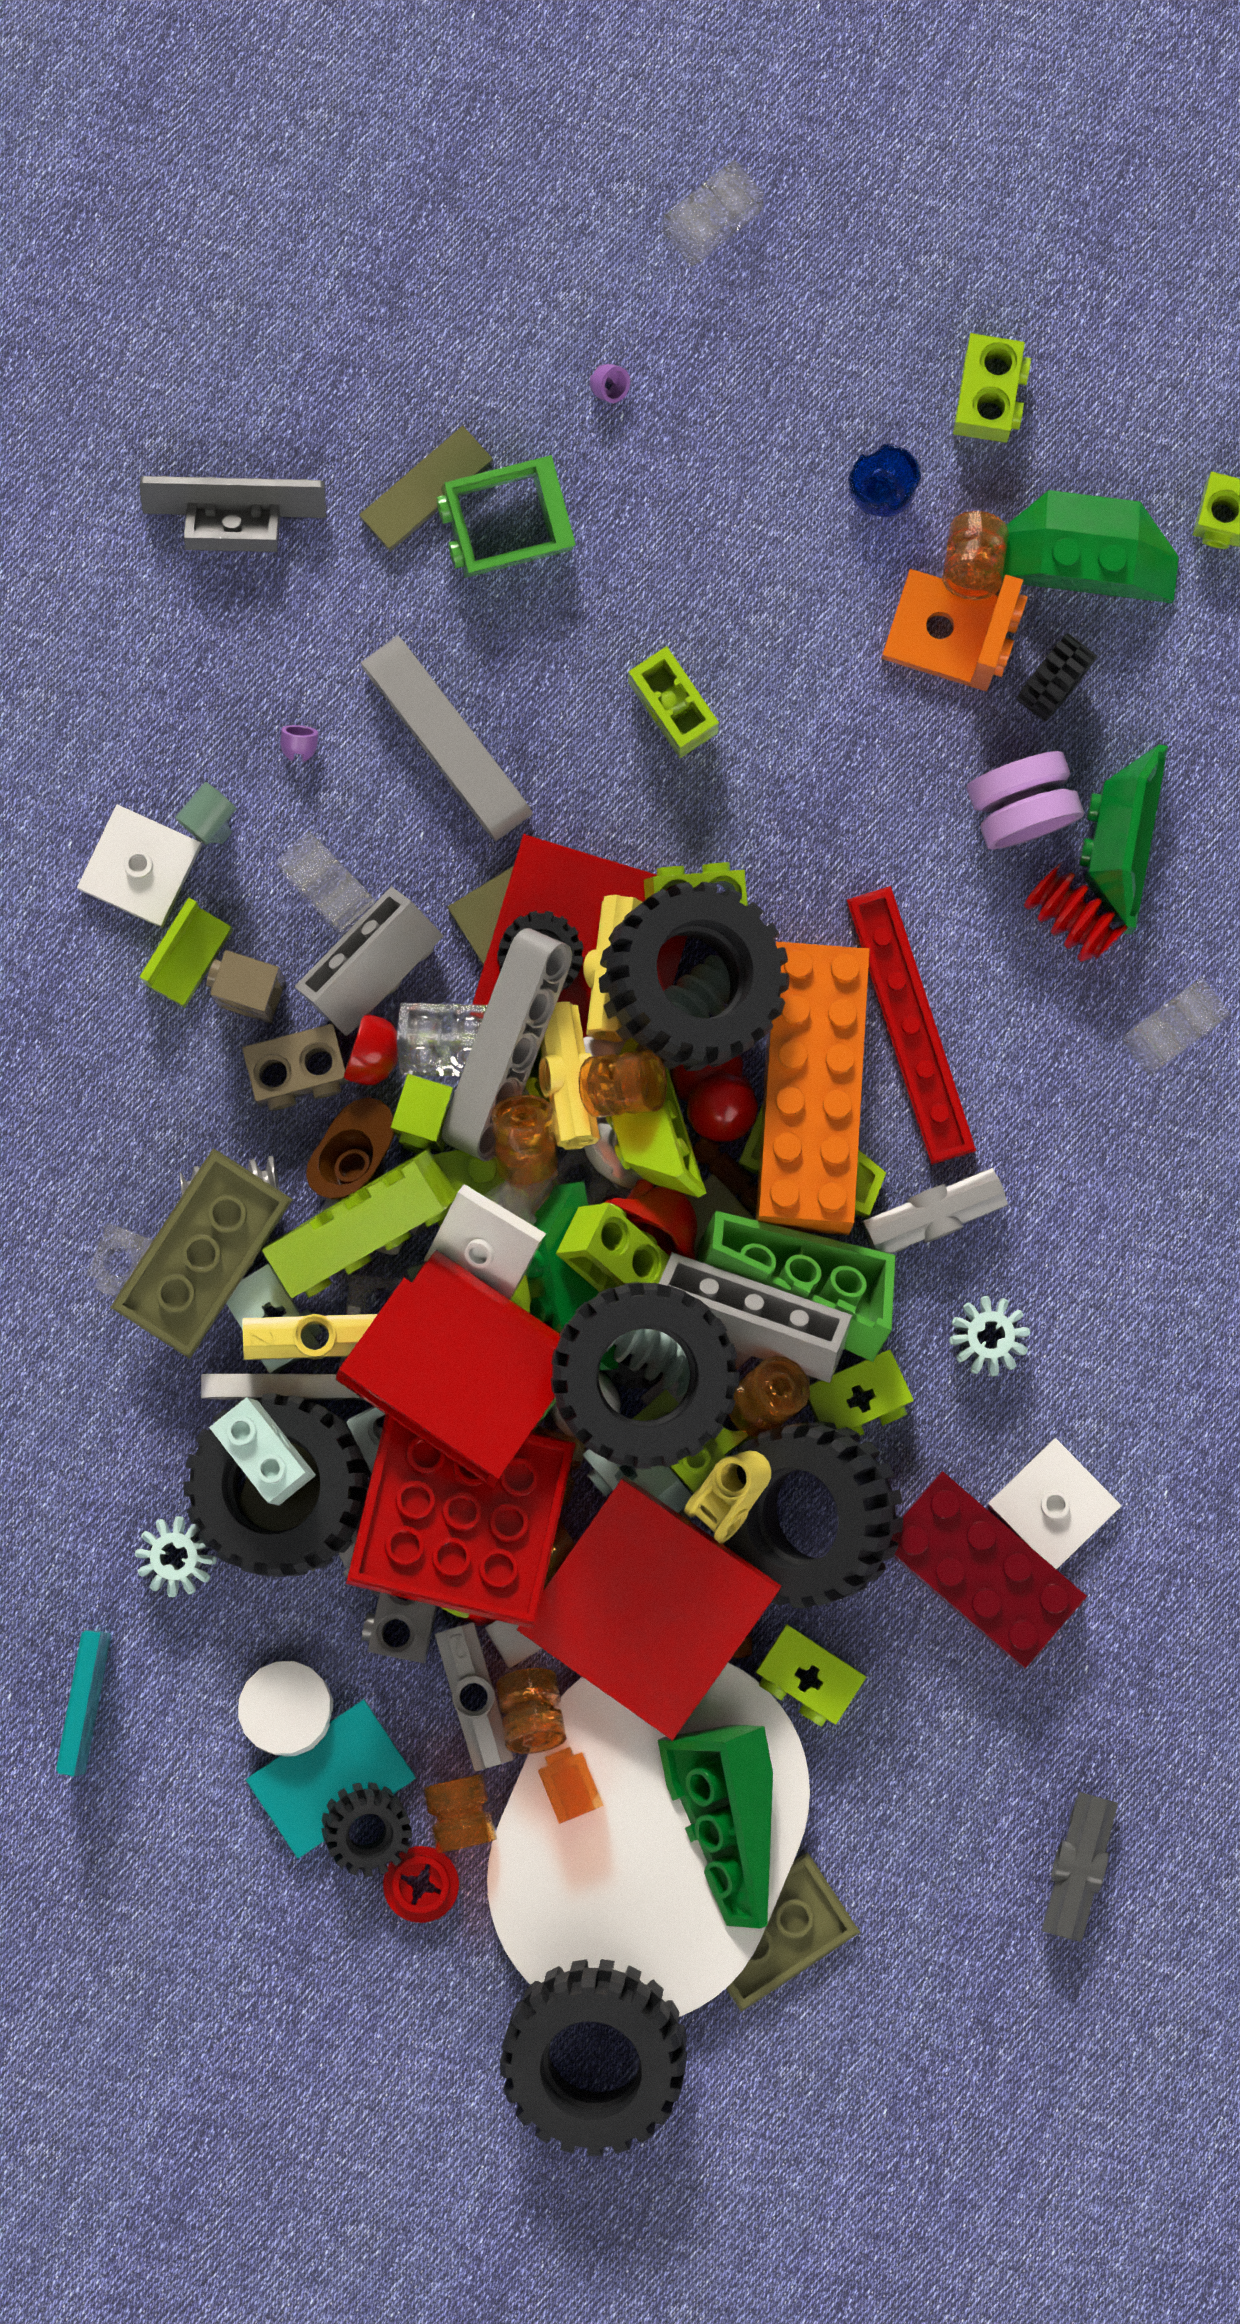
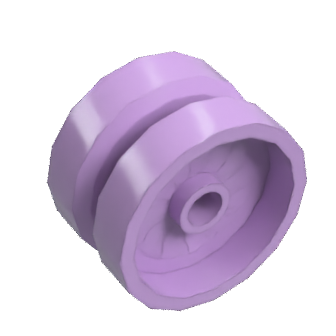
[966,751,1085,850]

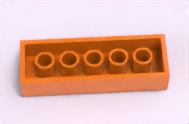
[756,941,869,1235]

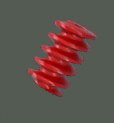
[1023,862,1128,962]

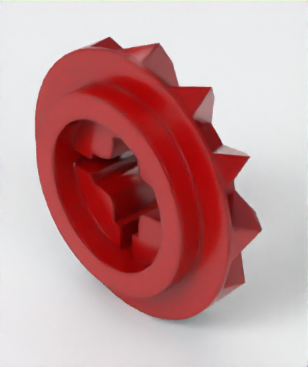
[383,1846,459,1923]

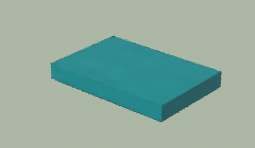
[56,1630,112,1776]
[245,1699,417,1859]

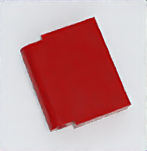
[335,1250,560,1488]

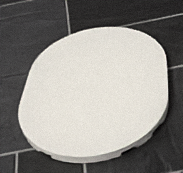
[487,1663,810,2017]

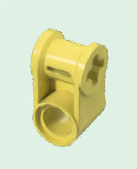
[684,1451,771,1544]

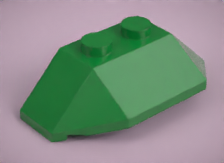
[990,490,1179,603]
[1079,744,1168,935]
[525,1181,618,1370]

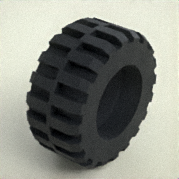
[599,882,790,1071]
[551,1282,739,1469]
[183,1393,372,1577]
[722,1421,903,1608]
[500,1959,688,2156]

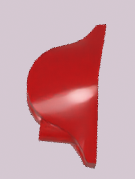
[604,1179,698,1260]

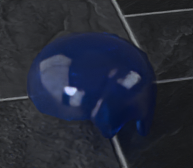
[847,443,921,517]

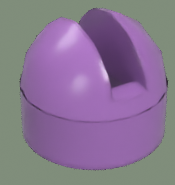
[589,364,630,403]
[280,725,318,762]

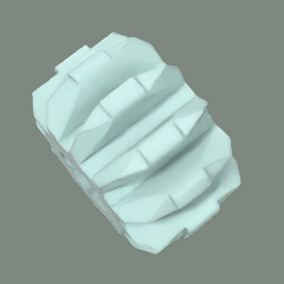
[949,1296,1030,1377]
[135,1516,217,1597]

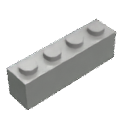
[659,1252,852,1383]

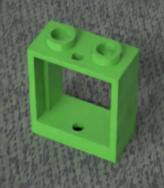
[436,455,576,578]

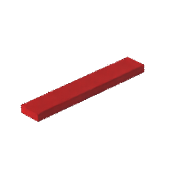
[846,886,976,1166]

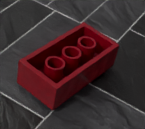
[892,1471,1087,1669]

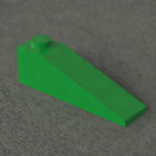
[658,1725,773,1929]

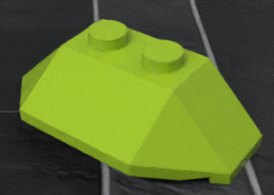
[603,1037,706,1198]

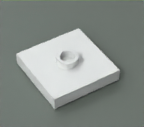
[77,804,202,928]
[424,1184,546,1300]
[987,1438,1121,1569]

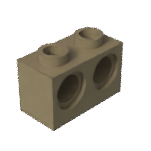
[206,950,286,1024]
[242,1023,350,1111]

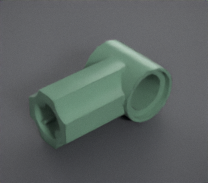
[174,782,237,846]

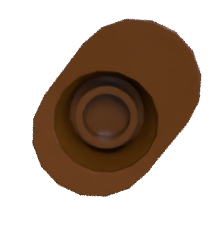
[306,1097,395,1200]

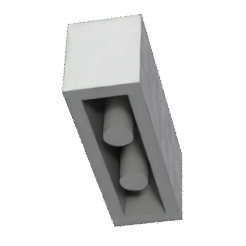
[294,886,444,1037]

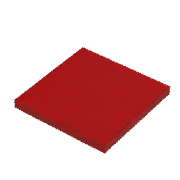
[469,834,687,1042]
[346,1415,575,1629]
[516,1475,781,1741]

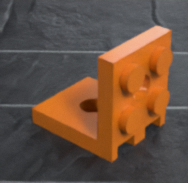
[881,569,1028,692]

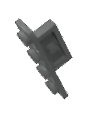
[139,476,327,552]

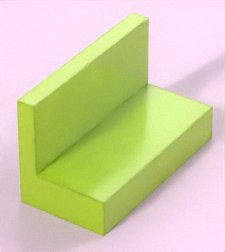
[139,897,233,1008]

